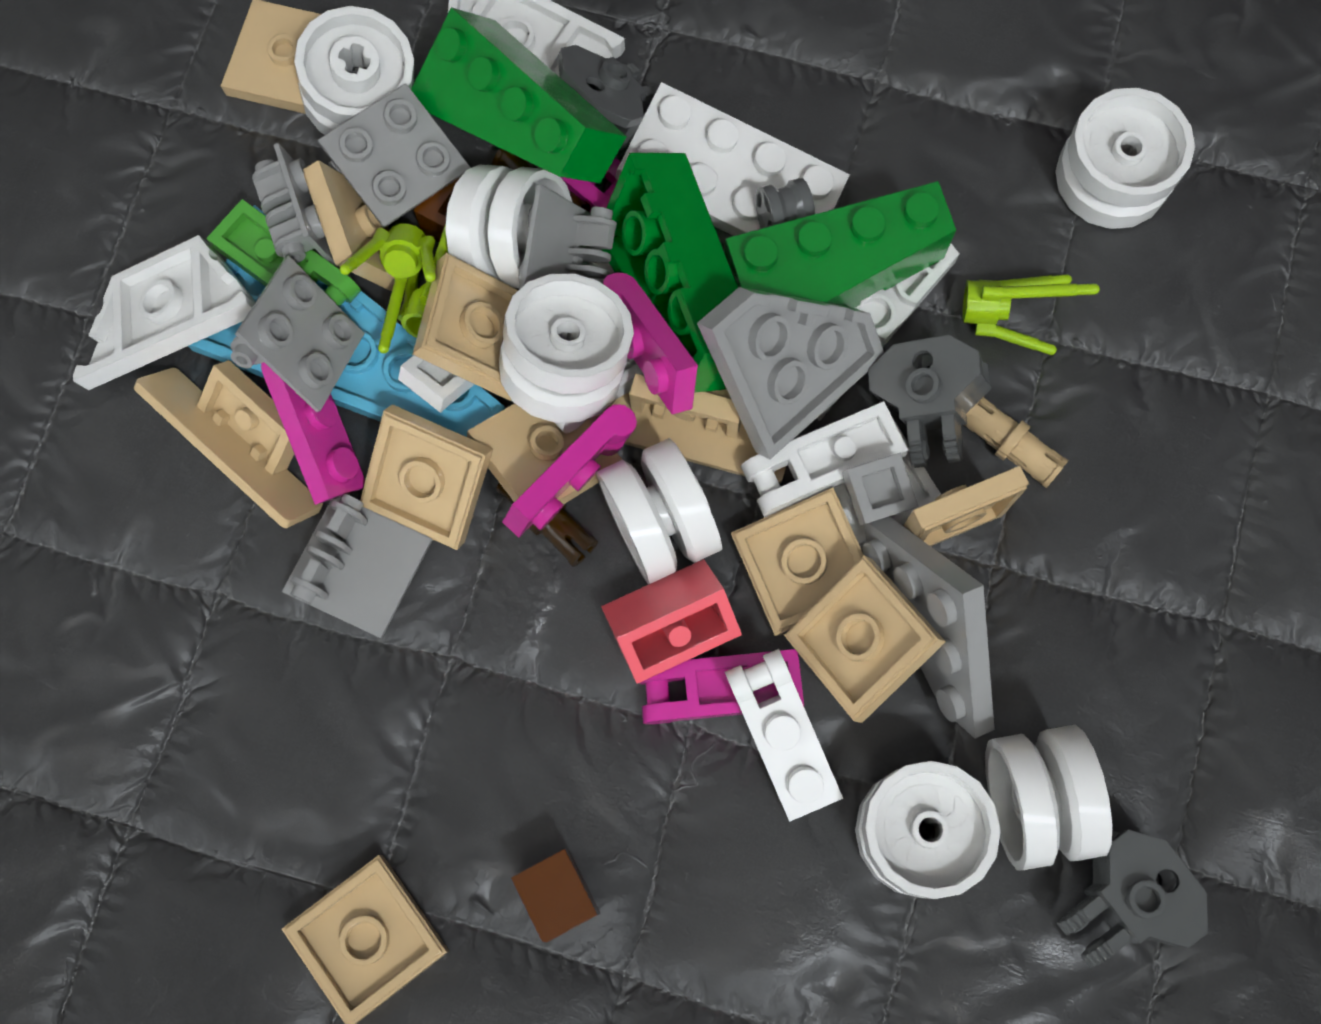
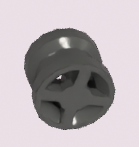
[756,178,815,229]

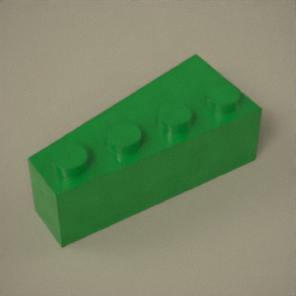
[411,7,627,183]
[601,152,738,393]
[725,181,956,308]

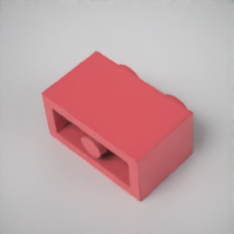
[601,559,742,684]

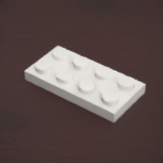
[615,82,850,236]

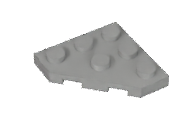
[697,287,884,459]
[863,517,995,739]

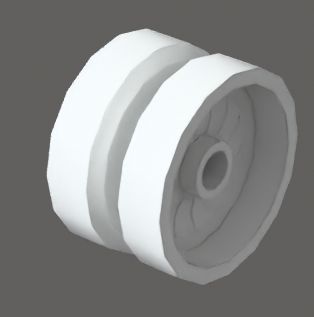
[294,6,414,135]
[1055,87,1195,229]
[445,165,573,289]
[499,274,634,423]
[596,438,722,585]
[985,725,1113,870]
[855,761,1001,899]

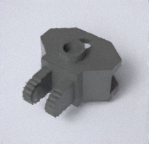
[557,45,657,159]
[868,334,992,468]
[1057,830,1208,968]

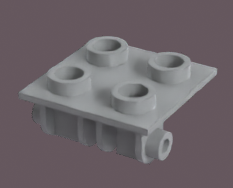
[317,83,471,228]
[252,143,352,279]
[518,184,617,290]
[231,255,365,412]
[282,494,433,639]

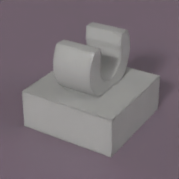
[842,452,919,526]

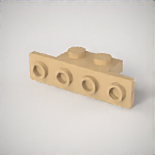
[134,360,323,528]
[590,373,786,484]

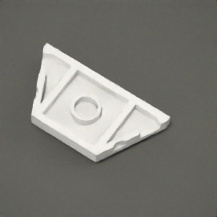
[448,0,625,77]
[73,235,255,390]

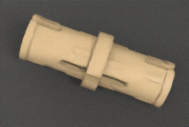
[964,397,1069,488]

